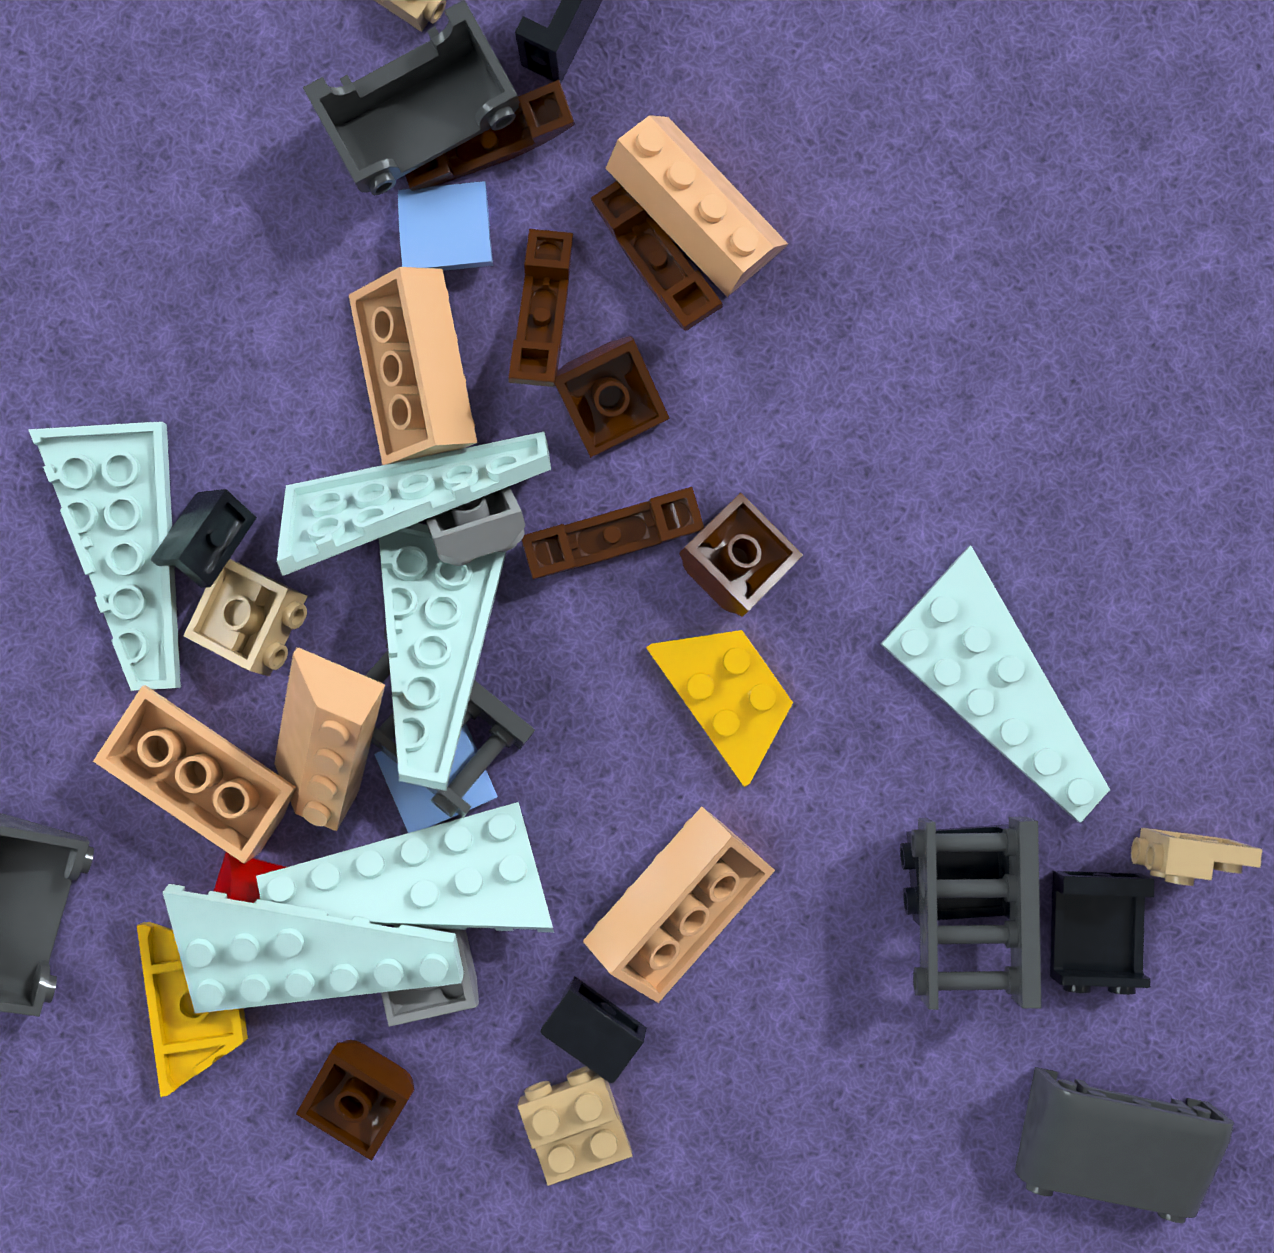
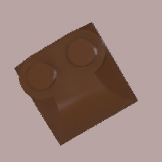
[555,336,670,458]
[679,492,803,617]
[296,1040,415,1161]

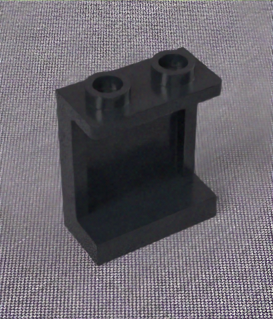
[515,0,602,83]
[900,824,1010,926]
[1050,871,1154,995]

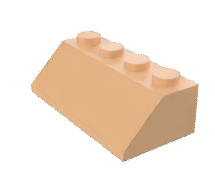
[606,115,788,297]
[349,267,477,465]
[274,647,385,831]
[93,685,296,863]
[583,806,775,1003]

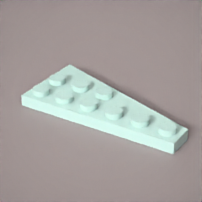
[28,422,181,691]
[277,432,551,576]
[379,523,507,791]
[880,546,1110,823]
[256,802,554,932]
[163,884,464,1013]

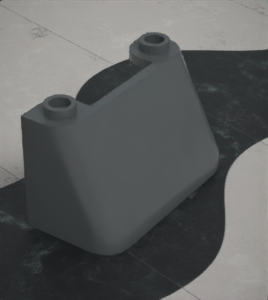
[303,0,519,195]
[0,813,94,1017]
[1014,1067,1234,1223]

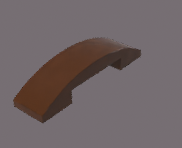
[405,80,575,190]
[590,181,723,331]
[508,229,573,387]
[522,487,704,580]

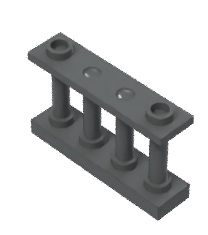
[365,628,535,818]
[911,816,1041,1010]

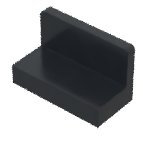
[151,489,257,588]
[540,976,647,1083]

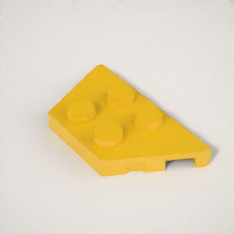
[646,630,793,787]
[137,922,248,1097]

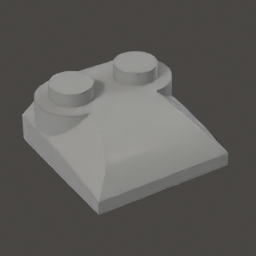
[425,486,525,566]
[381,928,479,1027]

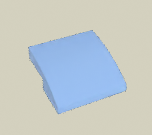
[398,181,493,271]
[374,724,498,833]

